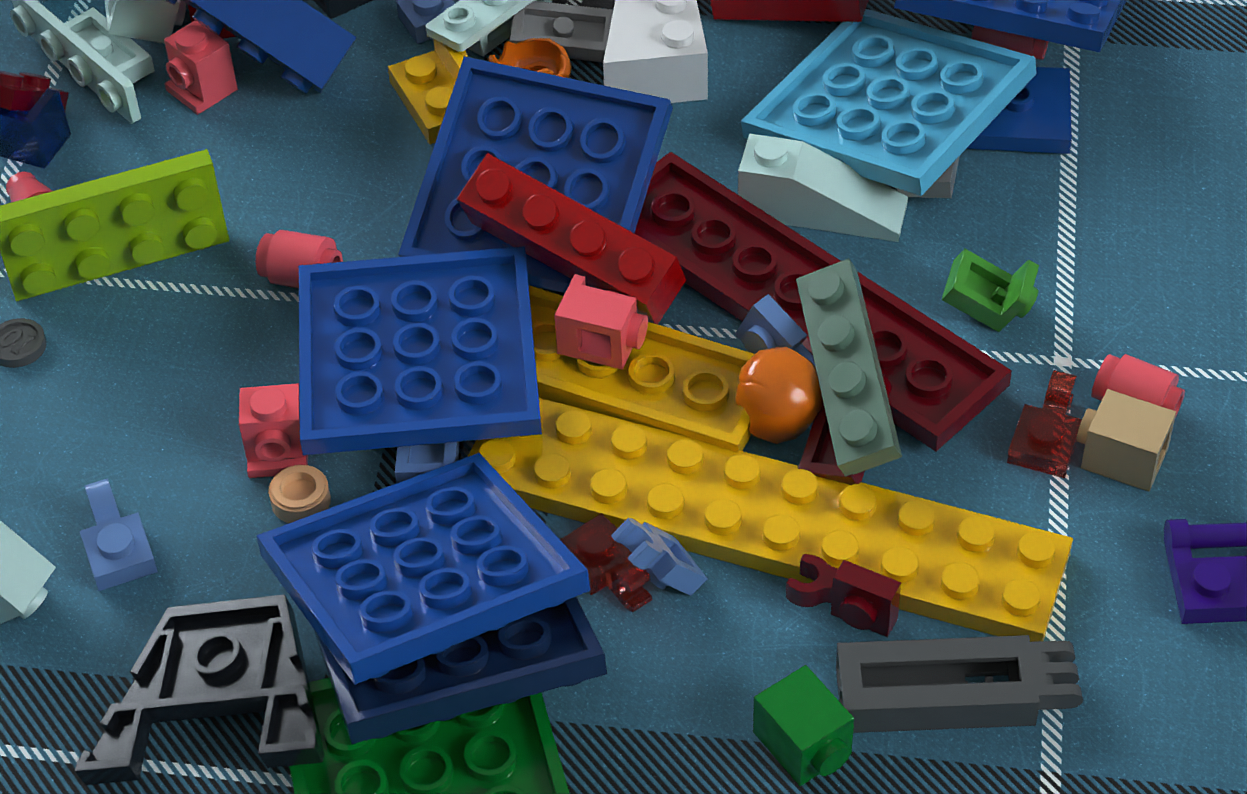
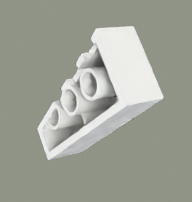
[603,0,708,103]

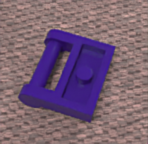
[1164,519,1247,624]

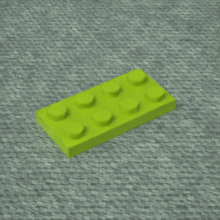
[0,149,230,301]

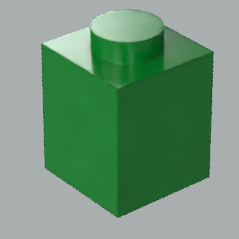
[753,665,854,786]

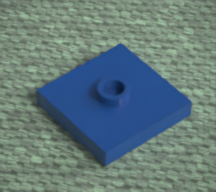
[966,67,1072,154]

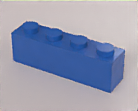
[166,0,356,94]

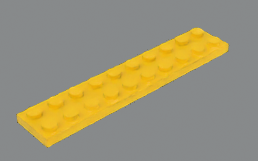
[468,398,1073,642]

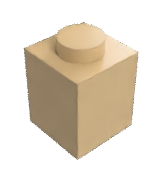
[1076,389,1176,492]

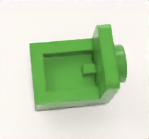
[941,248,1039,332]

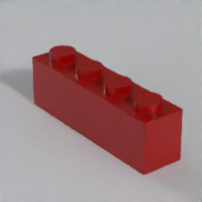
[457,153,686,324]

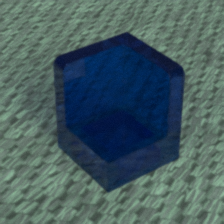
[0,88,71,169]

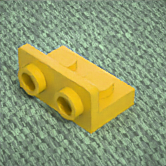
[388,39,468,144]

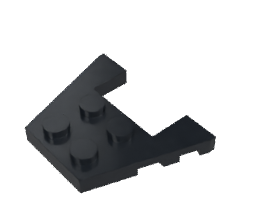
[75,594,324,785]

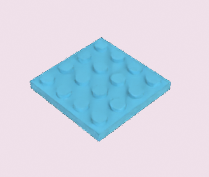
[741,9,1036,196]

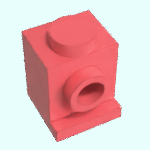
[164,20,238,115]
[554,274,648,370]
[239,383,308,478]

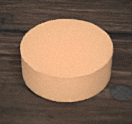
[269,465,331,523]

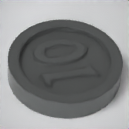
[0,318,47,368]

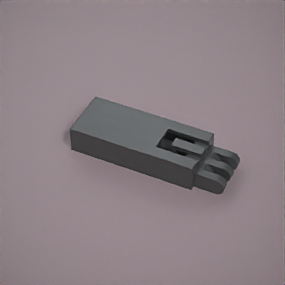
[836,635,1083,733]

